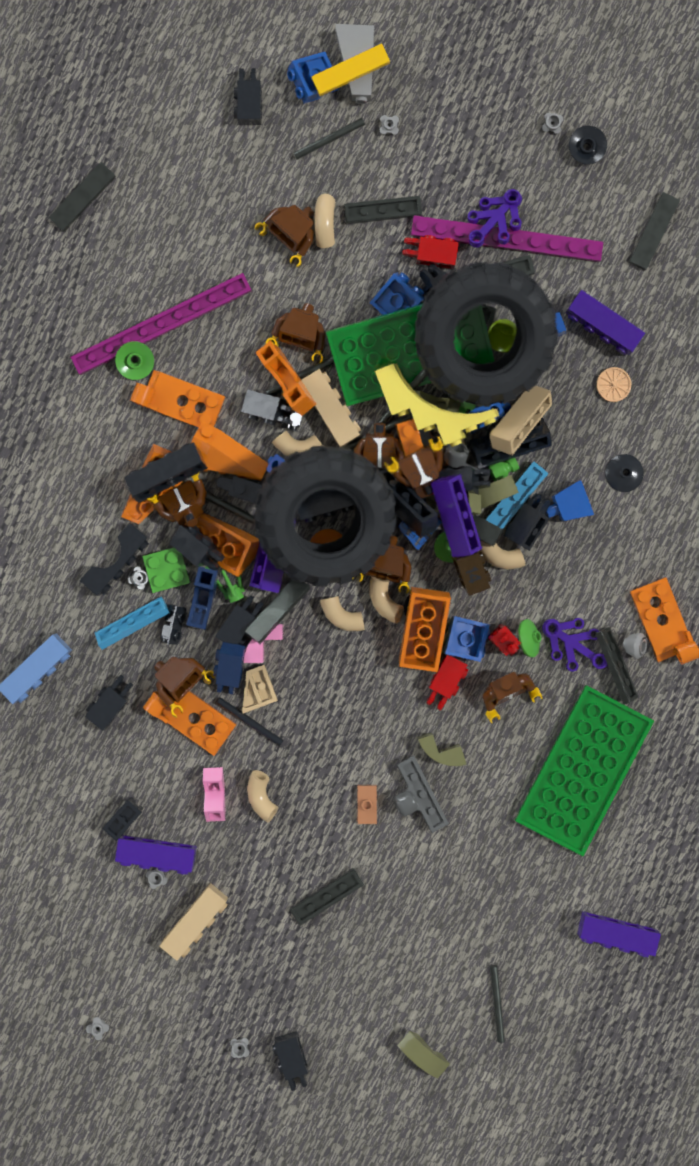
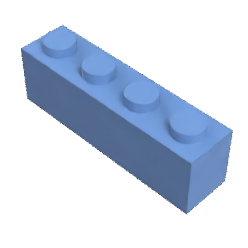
[0,634,72,704]

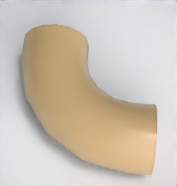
[315,194,336,248]
[272,431,322,456]
[479,541,525,570]
[369,576,404,624]
[320,596,365,631]
[247,770,278,823]

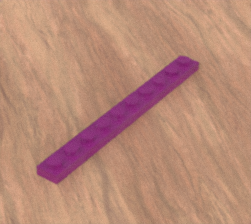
[411,216,604,262]
[71,273,252,375]

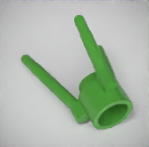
[205,566,245,603]

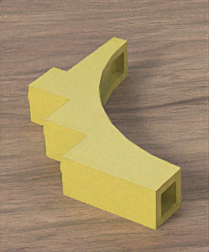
[375,364,499,447]

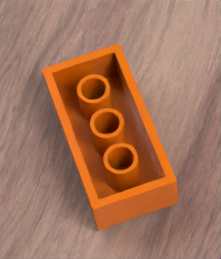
[399,587,451,672]

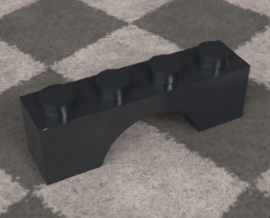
[79,523,150,596]

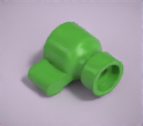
[488,458,520,482]

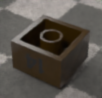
[450,551,492,596]

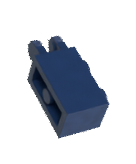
[213,642,246,695]

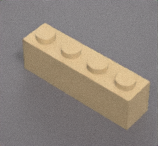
[301,369,361,447]
[490,386,552,455]
[159,883,228,961]

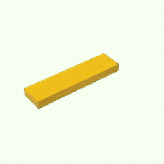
[311,43,390,96]

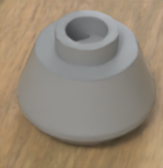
[623,633,647,659]

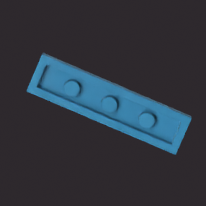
[485,461,549,529]
[95,596,169,650]

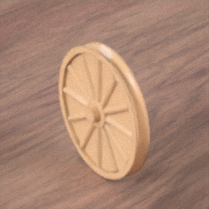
[596,367,631,402]

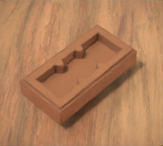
[357,785,377,824]

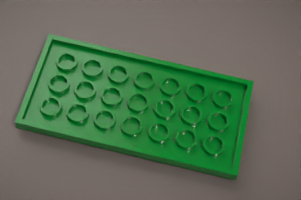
[326,304,495,406]
[514,685,654,856]

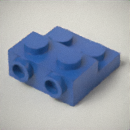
[287,51,340,104]
[370,272,425,315]
[443,616,490,662]

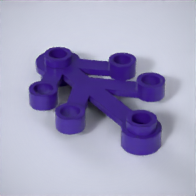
[467,189,522,248]
[542,618,607,672]

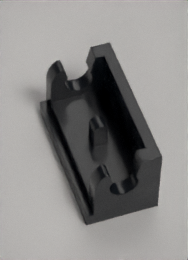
[102,797,143,841]

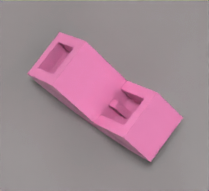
[244,624,283,663]
[203,767,225,822]

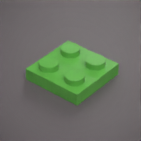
[143,548,190,593]

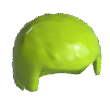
[488,319,516,353]

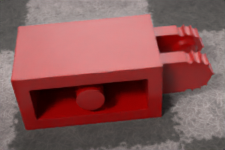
[402,235,459,269]
[488,624,520,656]
[426,654,469,711]

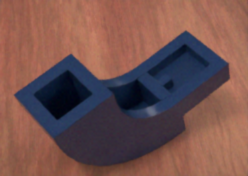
[186,567,218,630]

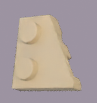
[242,664,278,713]

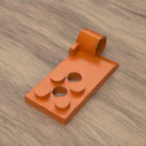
[130,370,225,428]
[630,577,699,665]
[143,691,237,756]

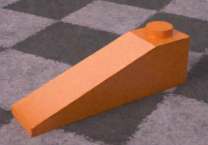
[191,421,268,481]
[121,444,181,524]
[185,513,260,577]

